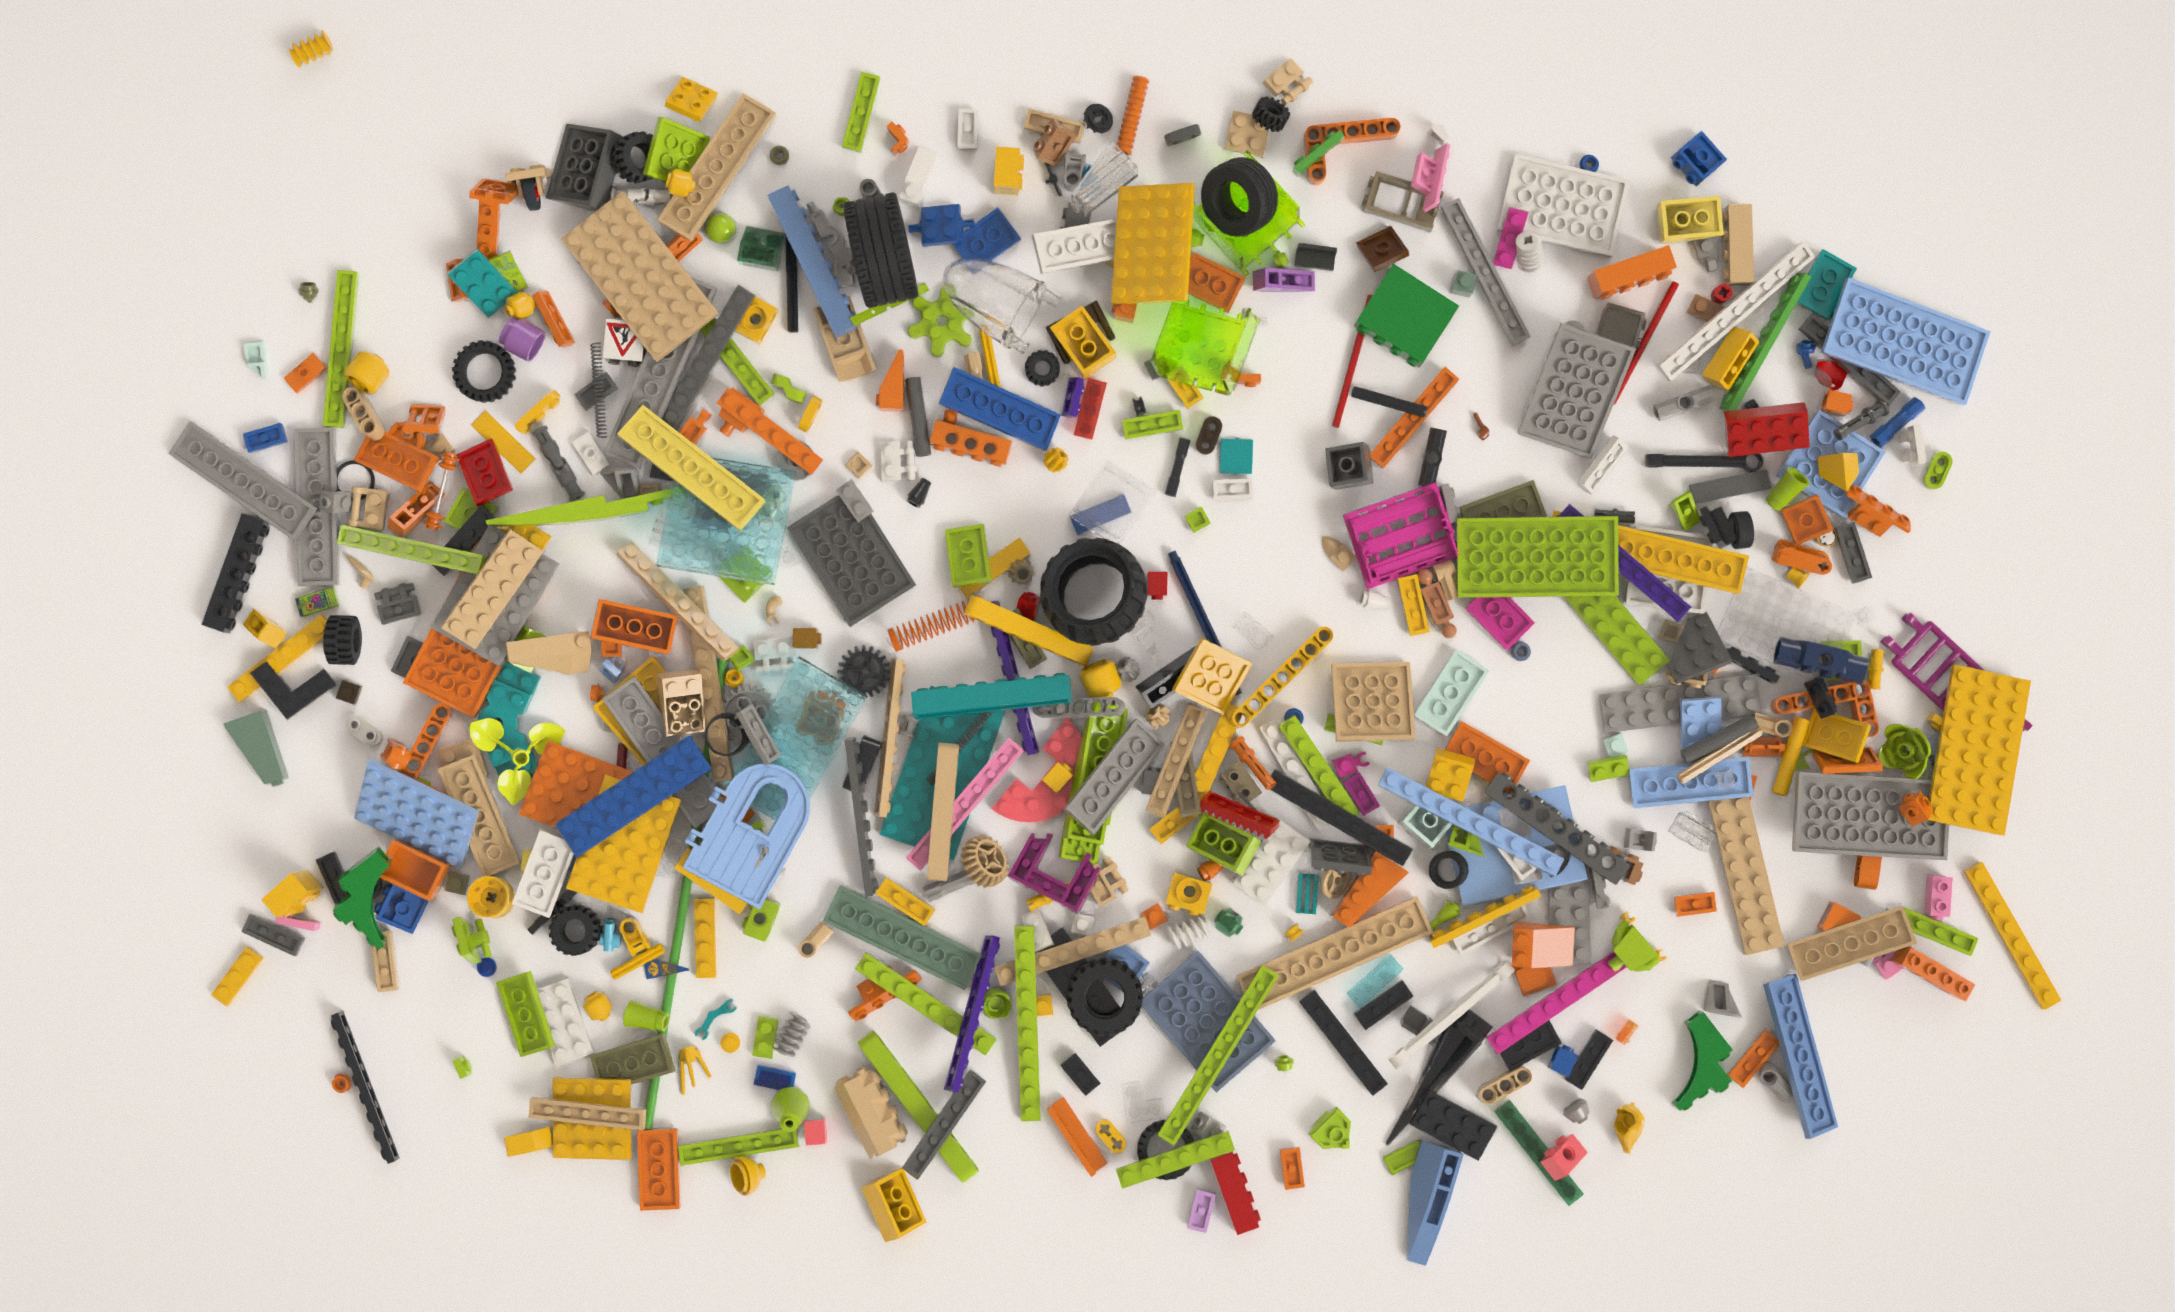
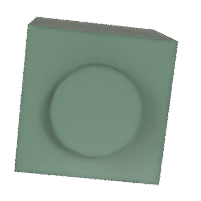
[1450,270,1477,298]

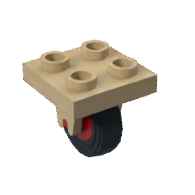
[505,164,552,211]

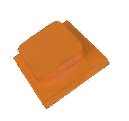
[1513,967,1557,997]

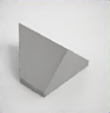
[600,467,640,499]
[1704,980,1742,1017]

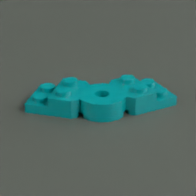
[478,662,541,776]

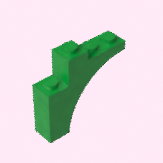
[333,846,391,950]
[1671,1010,1733,1111]

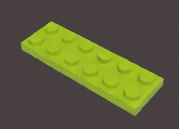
[1565,596,1670,685]

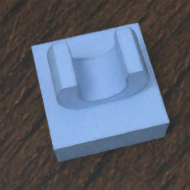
[599,657,625,684]

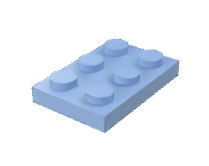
[1680,696,1722,758]

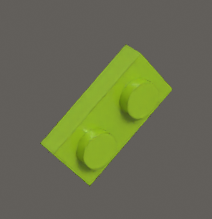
[1587,754,1629,782]
[752,1016,779,1059]

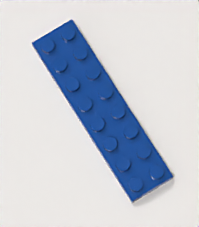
[555,735,712,858]

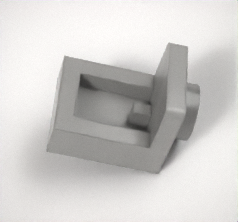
[319,491,352,514]
[1624,828,1657,852]
[1191,1111,1226,1138]

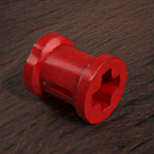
[1711,284,1733,304]

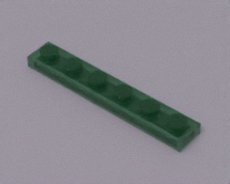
[1494,1099,1584,1206]

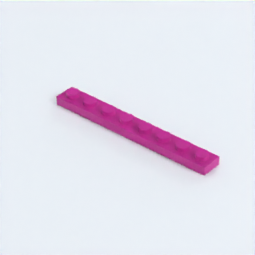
[1485,951,1627,1054]

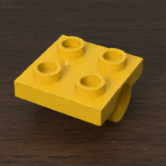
[664,76,718,123]

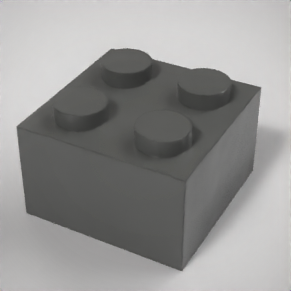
[1325,442,1374,490]

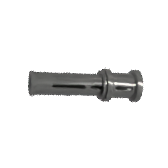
[1833,399,1889,441]

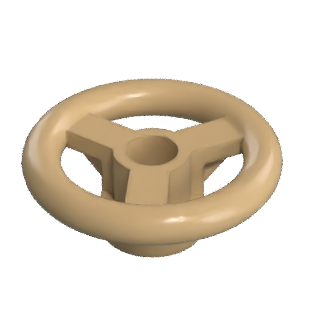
[1321,869,1351,899]

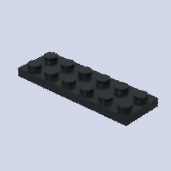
[1035,927,1121,1047]

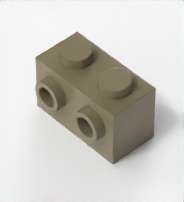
[1219,760,1262,805]

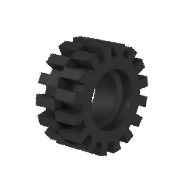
[1252,96,1290,132]
[1025,350,1060,387]

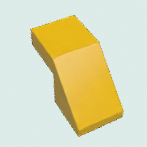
[503,1127,553,1157]

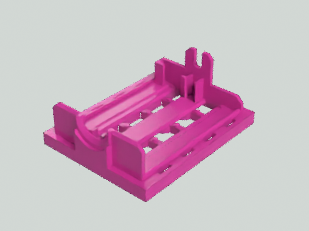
[1342,482,1458,589]

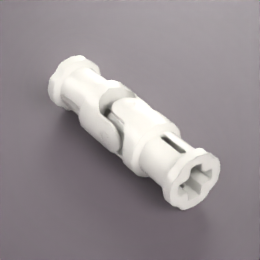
[611,188,673,206]

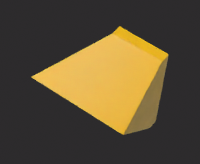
[1817,453,1859,492]

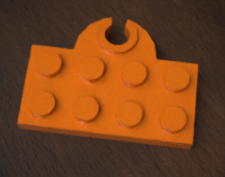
[354,421,439,493]

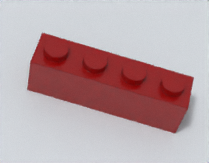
[1210,1151,1262,1235]

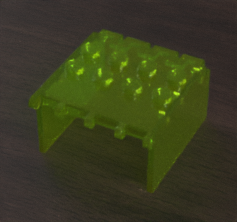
[1193,150,1305,276]
[1150,299,1260,396]

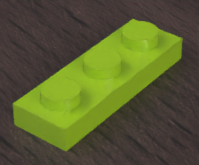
[1122,410,1183,440]

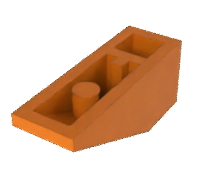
[876,349,904,411]
[387,481,445,538]

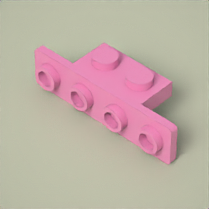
[1411,143,1450,212]

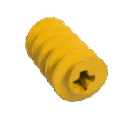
[288,30,334,68]

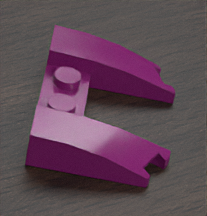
[1008,833,1101,915]

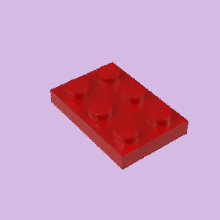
[457,438,514,507]

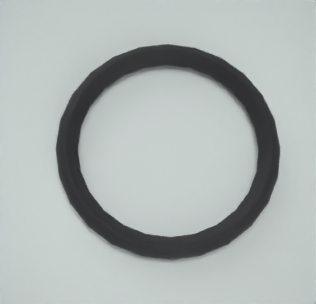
[337,460,375,500]

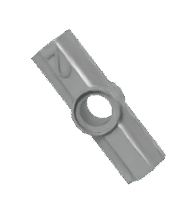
[1653,385,1715,421]

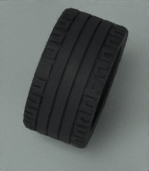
[843,192,919,308]

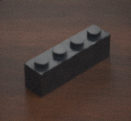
[1135,646,1196,709]

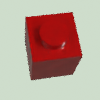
[1147,572,1168,600]

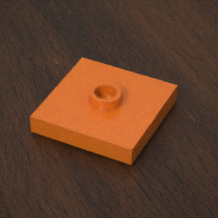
[1781,494,1834,545]

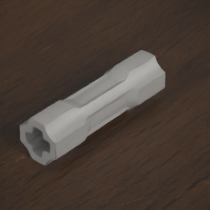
[923,870,976,902]

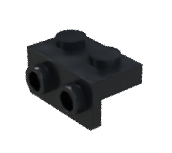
[1699,506,1737,549]

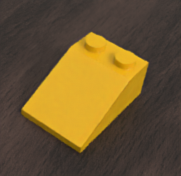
[1050,306,1117,380]

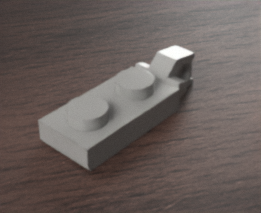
[1692,237,1719,273]
[1588,854,1610,909]

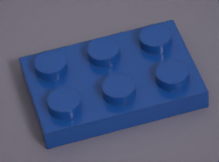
[952,207,1021,274]

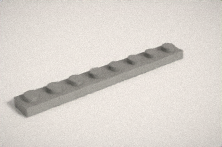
[1441,198,1531,346]

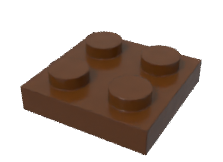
[1356,226,1410,273]

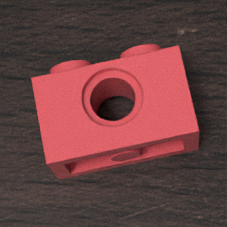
[1540,1134,1588,1181]

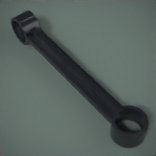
[1645,454,1764,472]

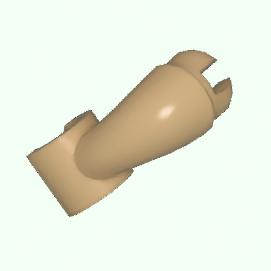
[766,595,783,626]

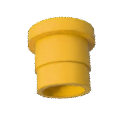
[1786,567,1810,589]

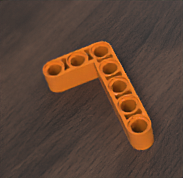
[1303,118,1401,185]
[1770,681,1879,737]
[399,703,451,795]

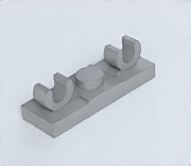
[734,704,781,765]

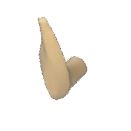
[346,556,374,589]

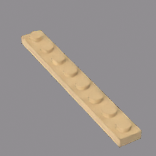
[616,541,739,662]
[874,659,906,818]
[994,916,1151,986]

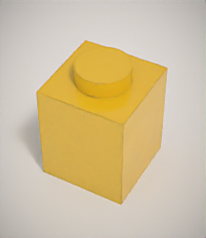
[1042,762,1073,793]

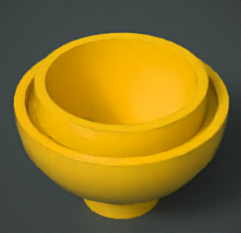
[730,1156,766,1196]

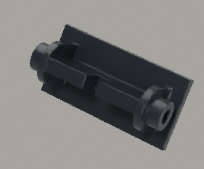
[1804,676,1838,719]

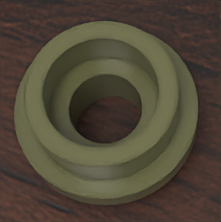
[770,146,789,166]

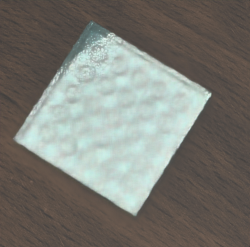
[656,457,796,585]

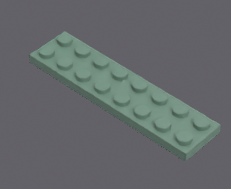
[823,885,982,990]

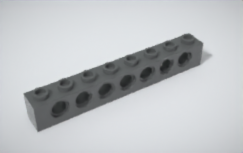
[1483,772,1630,885]

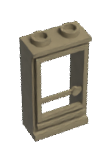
[1361,171,1444,233]

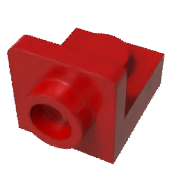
[1016,592,1041,622]

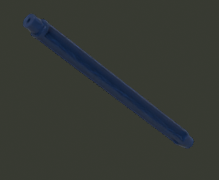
[1168,550,1242,696]

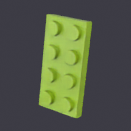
[496,970,555,1057]

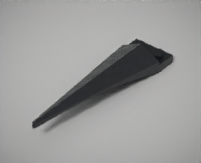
[1386,1009,1493,1145]

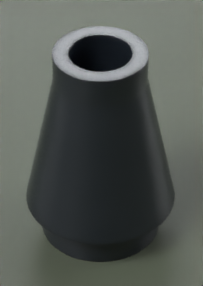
[906,478,932,508]

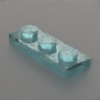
[1346,954,1404,1008]

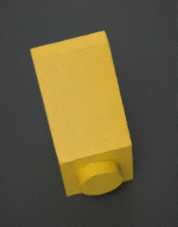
[243,608,287,649]

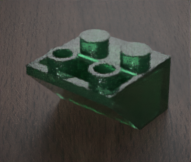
[737,226,785,272]

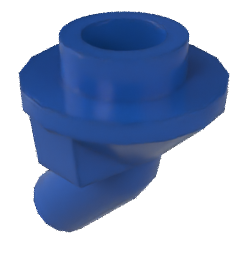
[1796,340,1816,369]

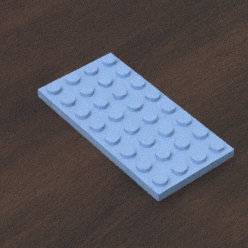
[1821,277,1991,406]

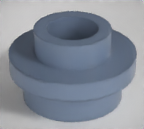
[1511,642,1531,661]

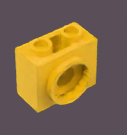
[735,296,779,345]
[1165,872,1212,916]

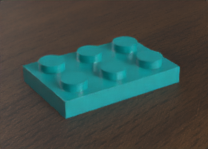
[447,248,518,318]
[1797,249,1857,320]

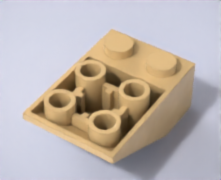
[657,669,705,737]

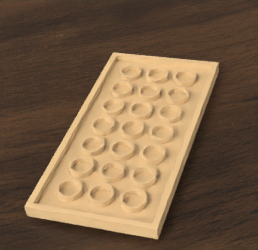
[561,191,719,362]

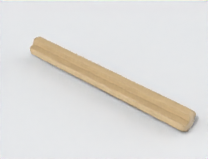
[1677,727,1763,784]

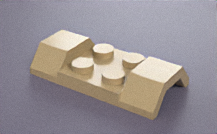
[813,295,876,382]

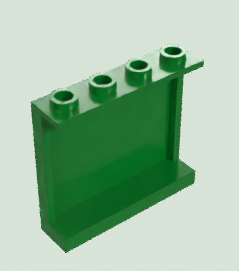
[1353,264,1459,368]

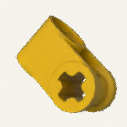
[619,917,651,957]

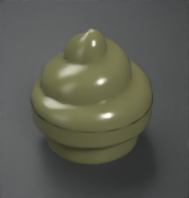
[298,282,319,303]

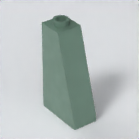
[223,711,289,787]

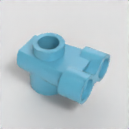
[600,918,621,952]

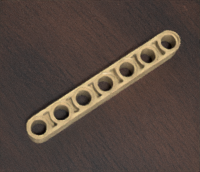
[927,742,959,881]

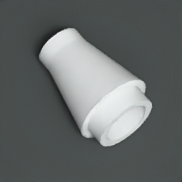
[1359,589,1390,609]

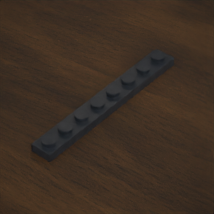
[1270,769,1413,866]
[331,1010,400,1164]

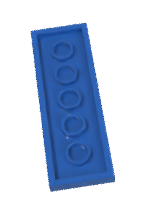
[938,367,1061,451]

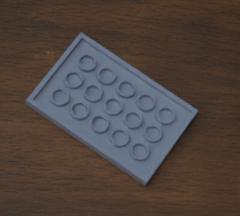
[1142,950,1276,1093]

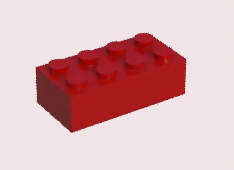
[1724,402,1810,457]

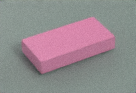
[275,916,321,931]

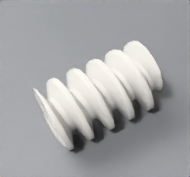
[1516,231,1543,272]
[1167,916,1211,949]

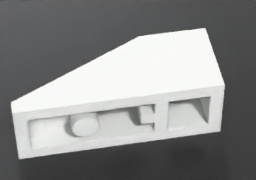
[899,147,937,209]

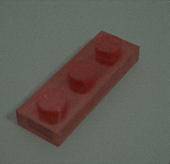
[1073,378,1107,440]

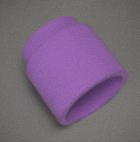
[499,317,546,362]

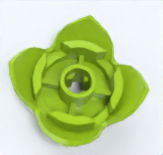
[1877,724,1931,780]

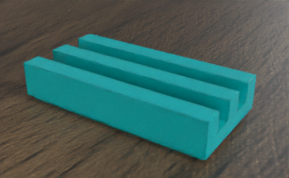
[1296,873,1319,915]

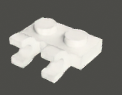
[1898,424,1927,466]

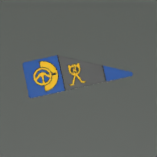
[644,959,690,979]

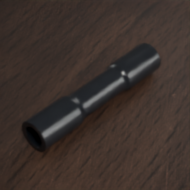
[1165,437,1191,497]

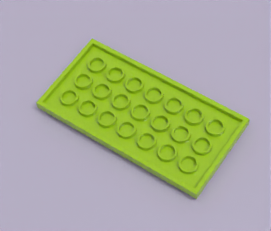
[1457,516,1619,598]

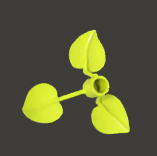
[469,718,566,805]

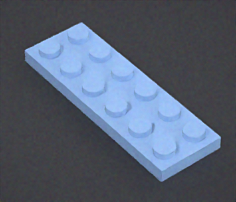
[1629,757,1754,808]

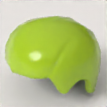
[705,213,737,243]

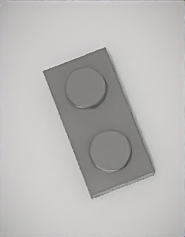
[836,479,874,523]
[1439,483,1460,524]

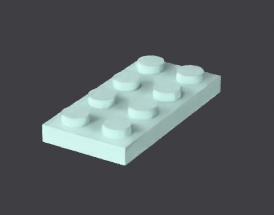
[1414,649,1490,737]

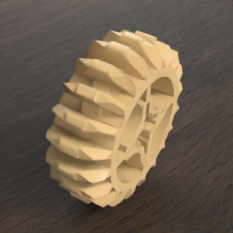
[960,835,1010,888]

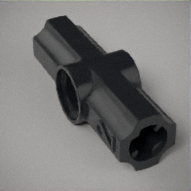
[1418,427,1447,486]

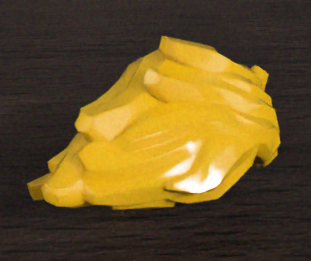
[1613,1102,1645,1154]

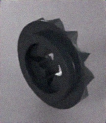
[1083,104,1113,134]

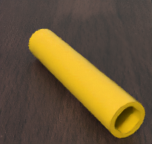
[1772,717,1809,797]

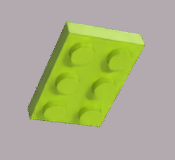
[945,524,992,588]

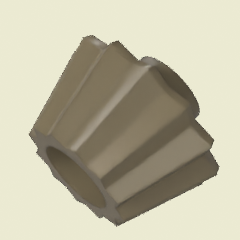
[1008,558,1035,585]

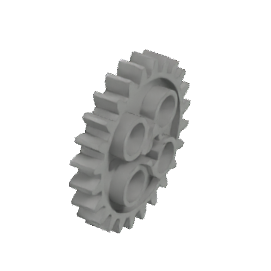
[723,685,782,749]

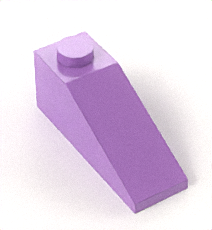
[1252,268,1315,292]

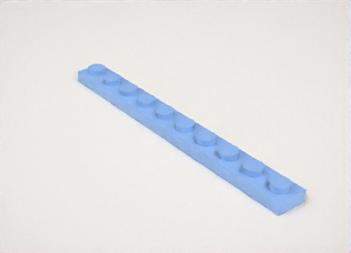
[1377,767,1564,877]

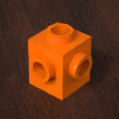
[1898,791,1933,827]

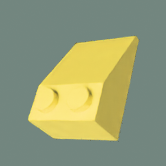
[1656,196,1724,244]

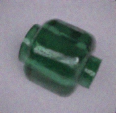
[1214,908,1244,937]

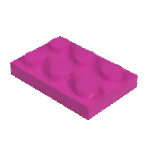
[1465,597,1535,651]

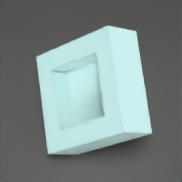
[1602,733,1629,757]

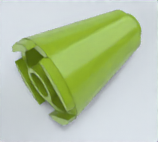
[770,1087,810,1132]

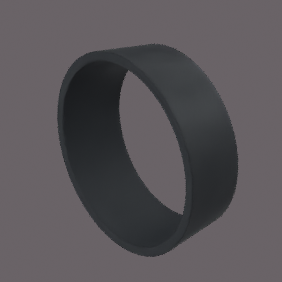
[705,713,749,756]

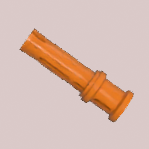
[1229,736,1276,790]

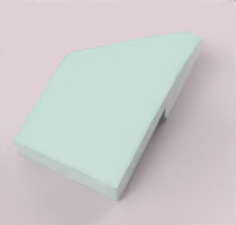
[243,341,268,379]

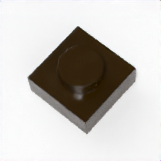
[336,680,363,705]

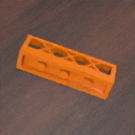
[1047,1096,1108,1177]

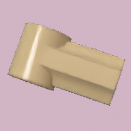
[1432,559,1458,601]
[1753,712,1793,737]
[798,921,834,958]

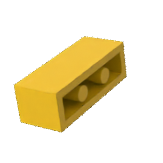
[1702,327,1760,391]

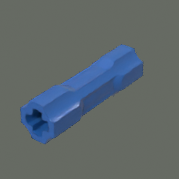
[1869,397,1926,448]

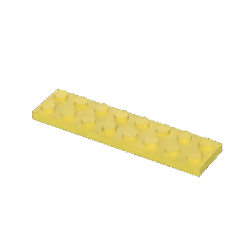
[617,405,766,531]

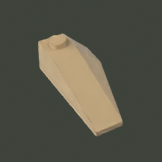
[505,631,592,675]

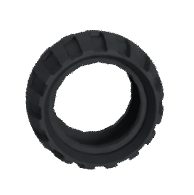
[1040,537,1148,646]

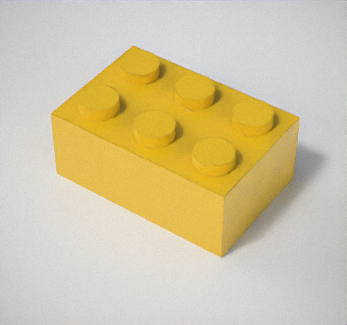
[261,870,324,918]

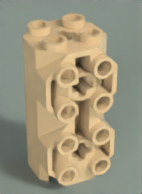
[834,1066,908,1159]

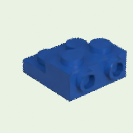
[1670,130,1728,187]
[373,883,429,934]

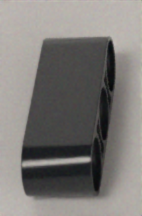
[842,735,882,791]

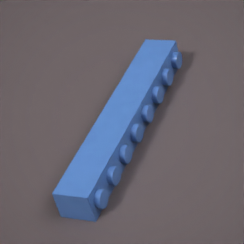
[767,185,858,338]

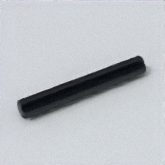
[1351,386,1428,417]

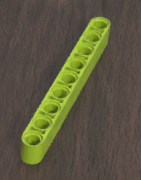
[857,1030,979,1183]

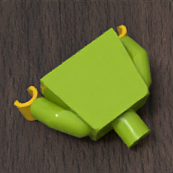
[1608,911,1667,972]

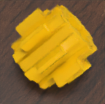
[1043,447,1069,473]

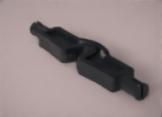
[527,889,578,935]

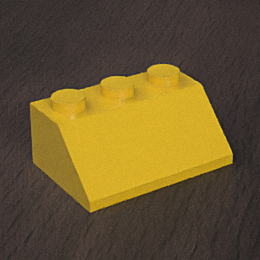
[861,1168,927,1242]

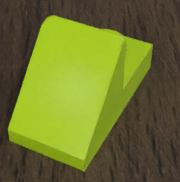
[1668,491,1701,531]

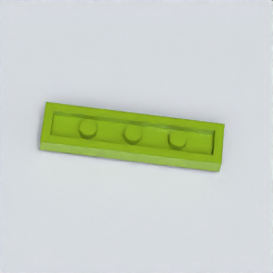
[842,71,881,153]
[1904,907,1979,956]

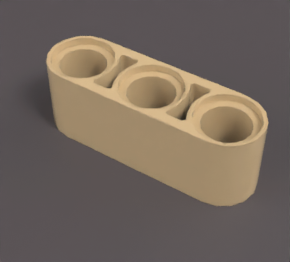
[342,387,385,440]
[1477,1066,1532,1104]

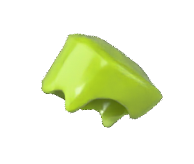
[982,987,1012,1019]

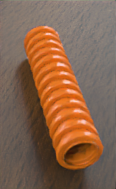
[1115,76,1149,155]

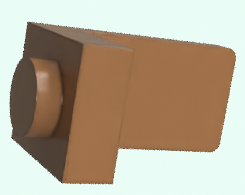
[1610,846,1644,885]

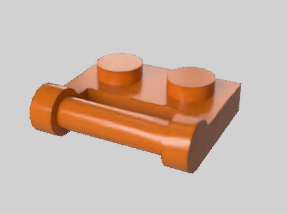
[402,404,446,434]

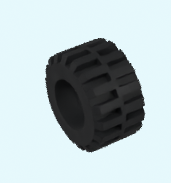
[611,131,653,184]
[323,615,362,665]
[548,905,602,956]

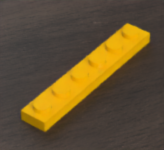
[227,614,327,703]
[1179,703,1242,818]
[1429,885,1541,948]

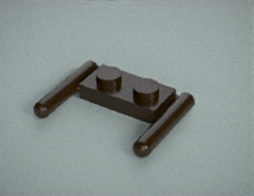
[1045,300,1115,364]

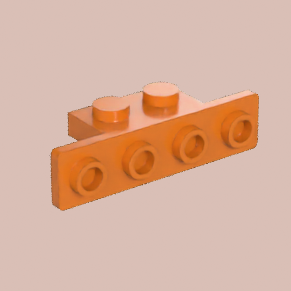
[1845,485,1911,537]
[848,965,922,1022]

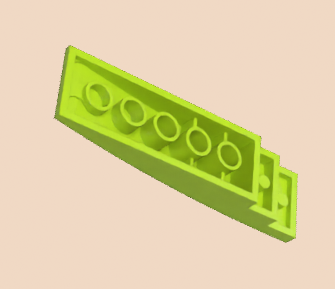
[1058,702,1128,865]

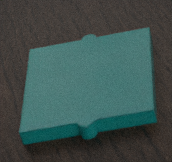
[1220,437,1253,476]

